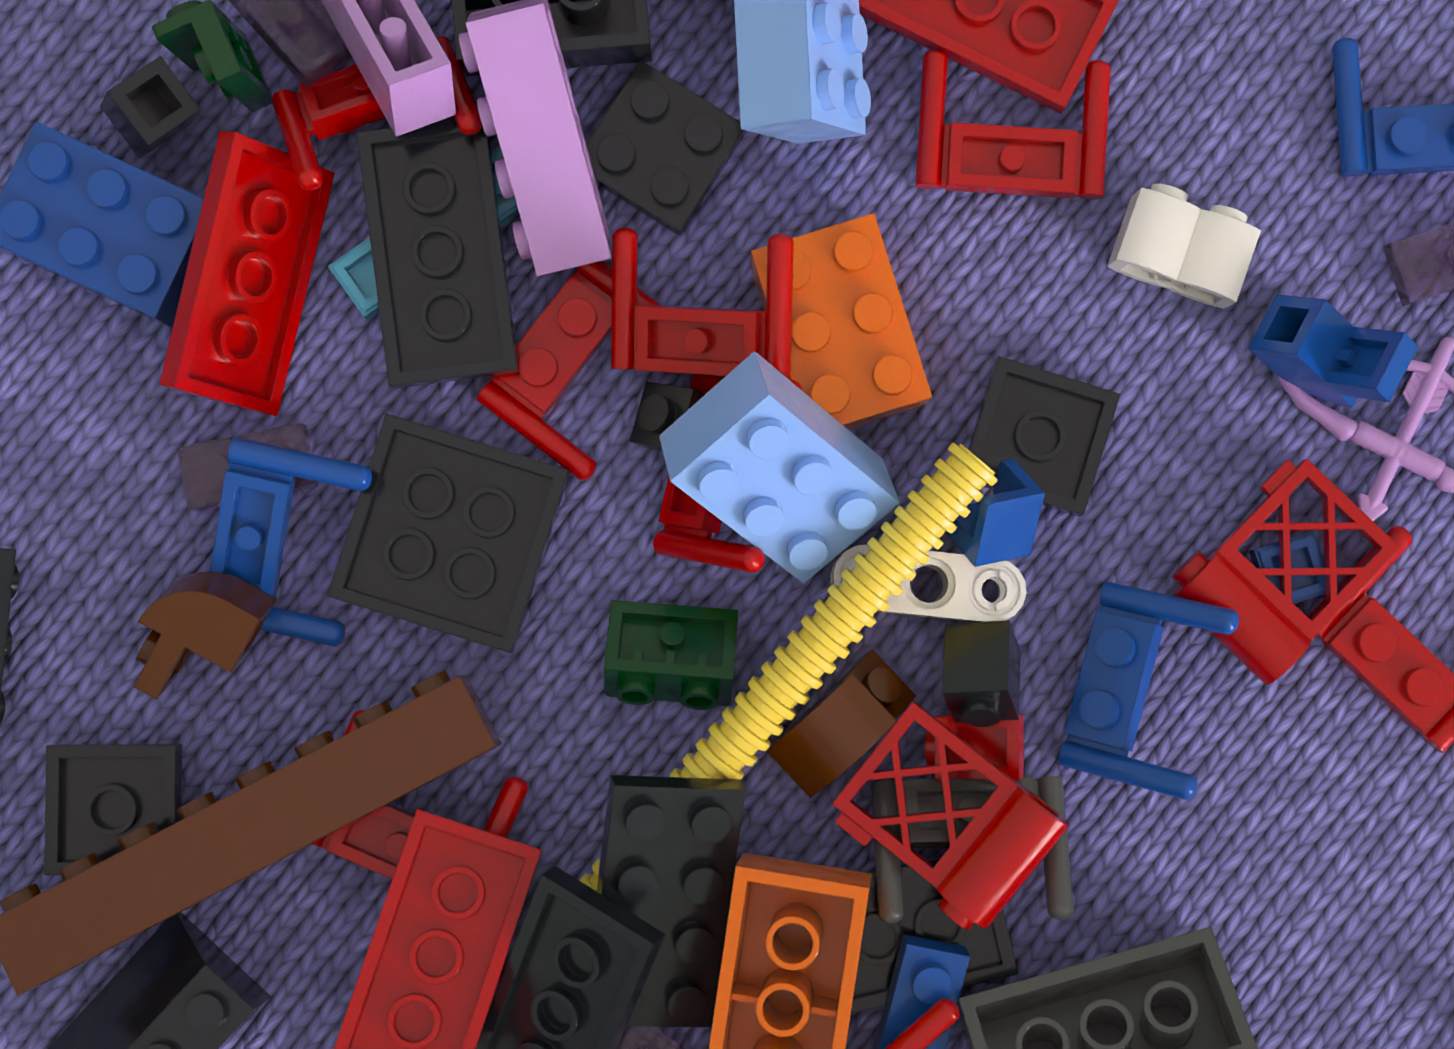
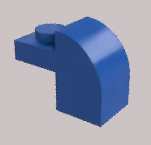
[1248,294,1418,408]

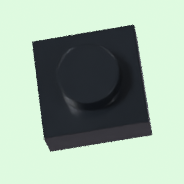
[629,381,705,451]

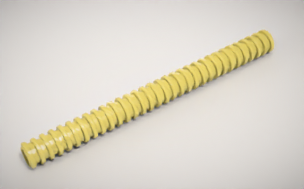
[579,443,998,891]

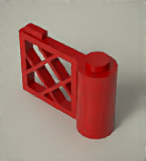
[1172,459,1400,685]
[832,701,1070,930]

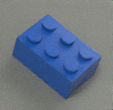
[0,121,203,328]

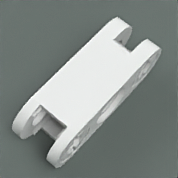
[830,545,1027,622]

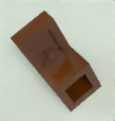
[134,571,277,700]
[767,649,916,798]

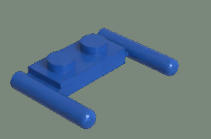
[1332,38,1454,177]
[210,437,372,646]
[1058,581,1239,800]

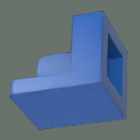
[945,459,1045,567]

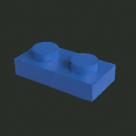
[874,934,970,1049]

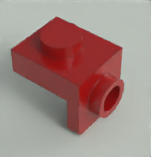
[925,713,1024,781]

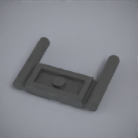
[871,776,1074,924]

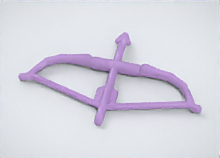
[1278,336,1454,521]

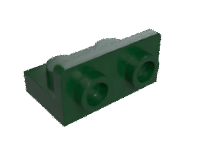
[152,0,273,112]
[604,600,738,710]

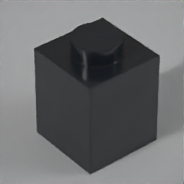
[100,56,201,159]
[942,620,1021,727]

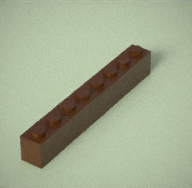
[0,670,502,996]

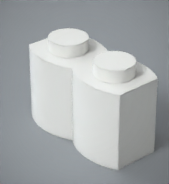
[1107,184,1261,309]

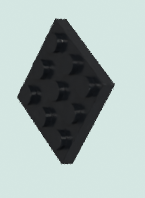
[327,413,570,653]

